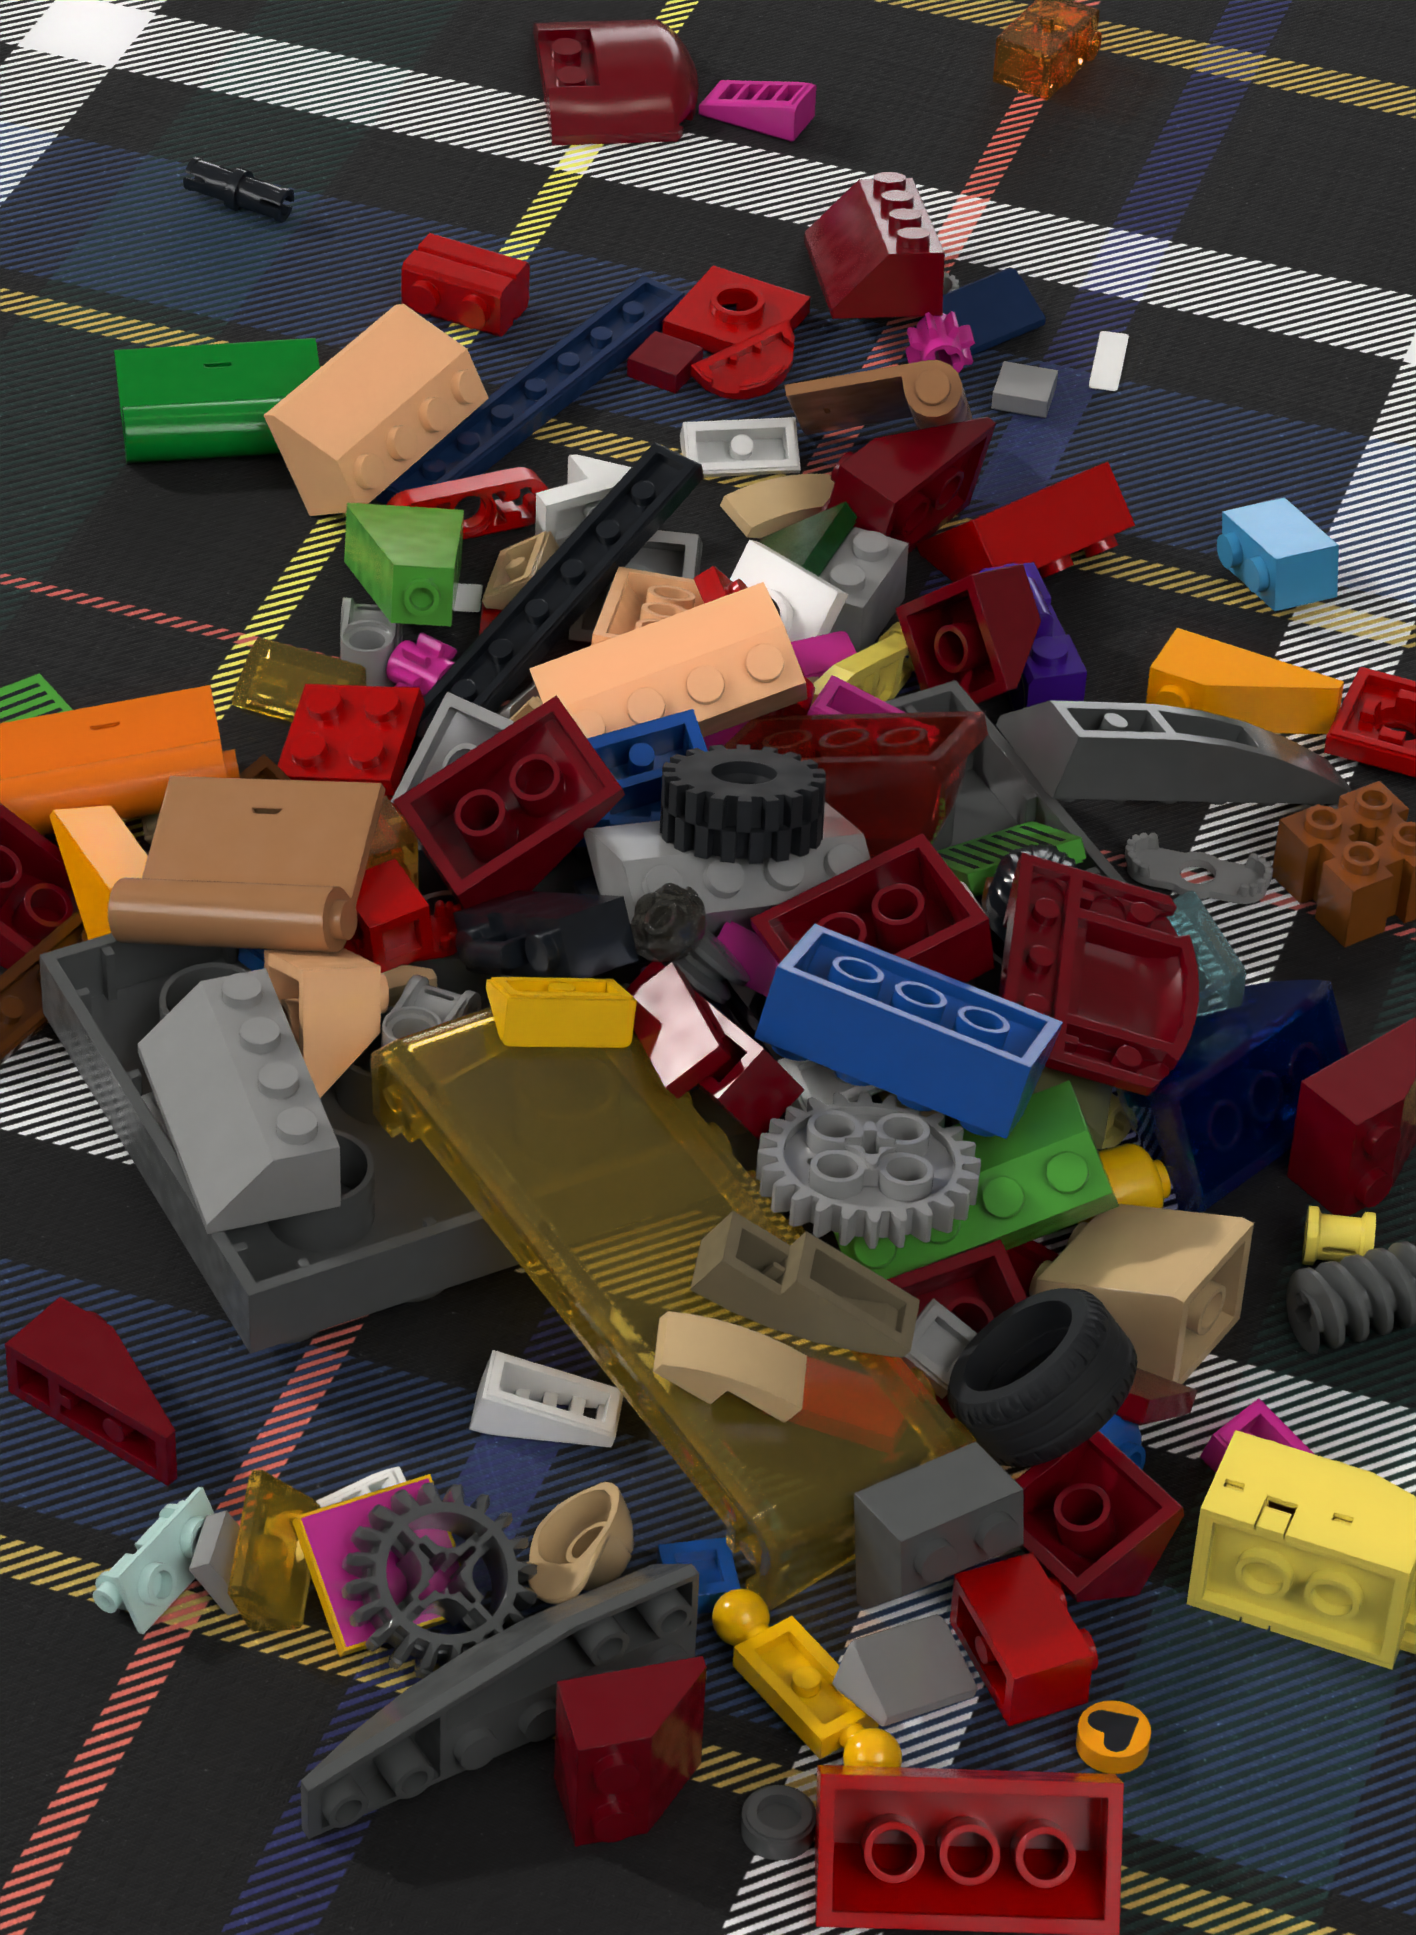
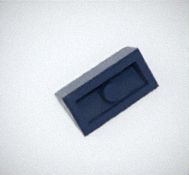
[943,267,1046,355]

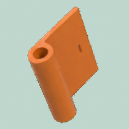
[0,685,240,835]

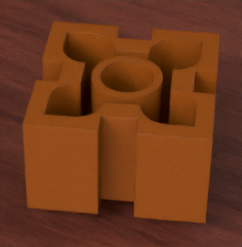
[1272,781,1416,948]

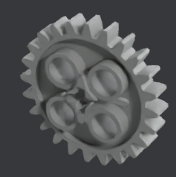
[756,1092,981,1249]

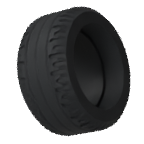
[947,1288,1138,1467]

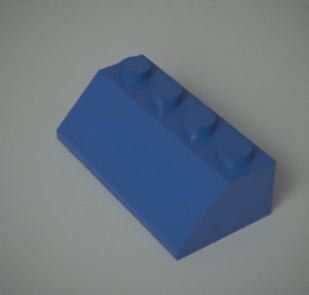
[754,923,1063,1139]

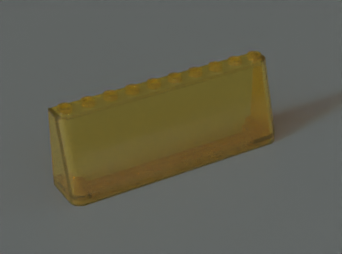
[371,1006,976,1611]

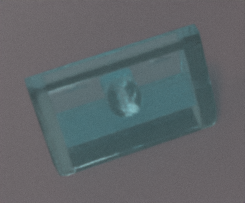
[1167,891,1246,1017]

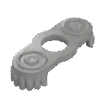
[1125,833,1273,904]

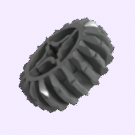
[341,1482,537,1679]

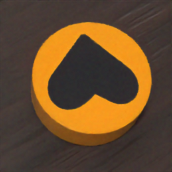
[1076,1701,1151,1774]

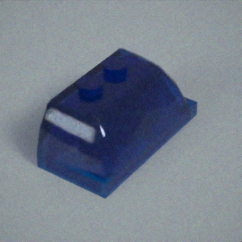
[1116,979,1349,1213]

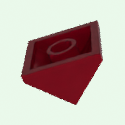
[1015,1431,1185,1602]

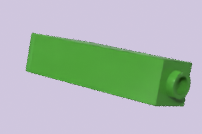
[344,503,464,627]

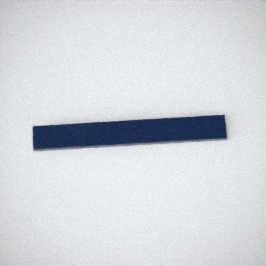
[376,275,686,508]

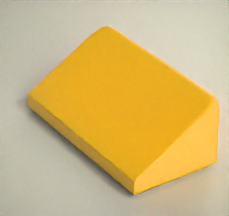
[486,977,637,1048]

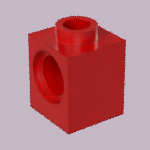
[350,858,435,973]

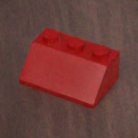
[916,461,1135,582]

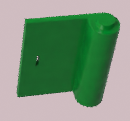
[114,338,320,464]

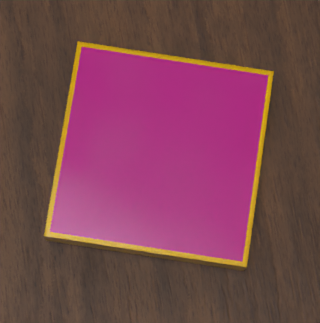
[292,1474,461,1657]

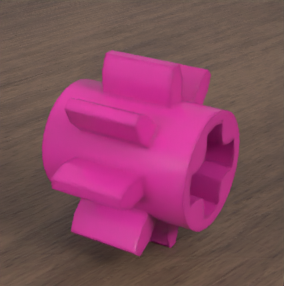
[905,311,975,373]
[386,633,457,697]

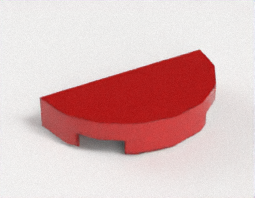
[691,319,795,400]

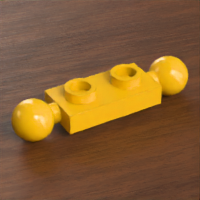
[712,1589,902,1767]

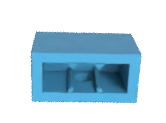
[1217,497,1339,611]

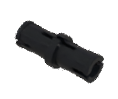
[183,156,294,223]

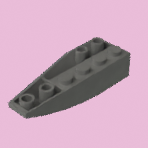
[996,700,1353,806]
[301,1564,699,1839]

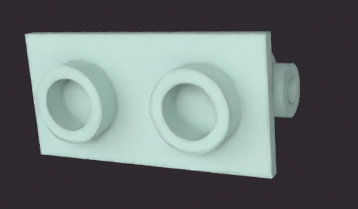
[93,1487,215,1634]

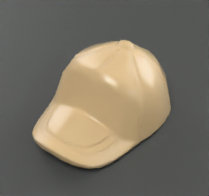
[528,1482,634,1604]

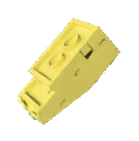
[1187,1430,1416,1670]

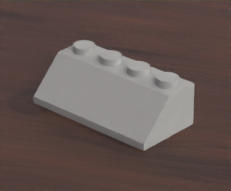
[584,802,871,950]
[138,968,341,1234]

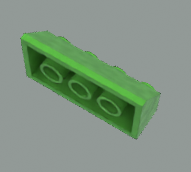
[834,1080,1119,1279]

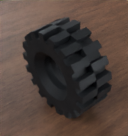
[660,744,826,864]

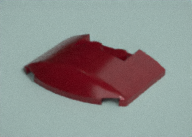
[533,19,699,146]
[998,852,1199,1096]

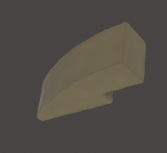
[690,1211,920,1358]

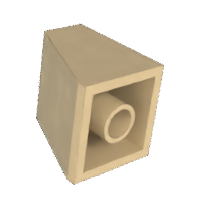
[1029,1204,1254,1384]

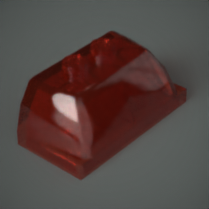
[724,711,988,858]

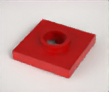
[662,265,811,354]
[1324,667,1416,777]

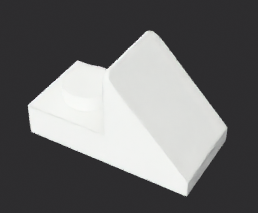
[535,455,631,547]

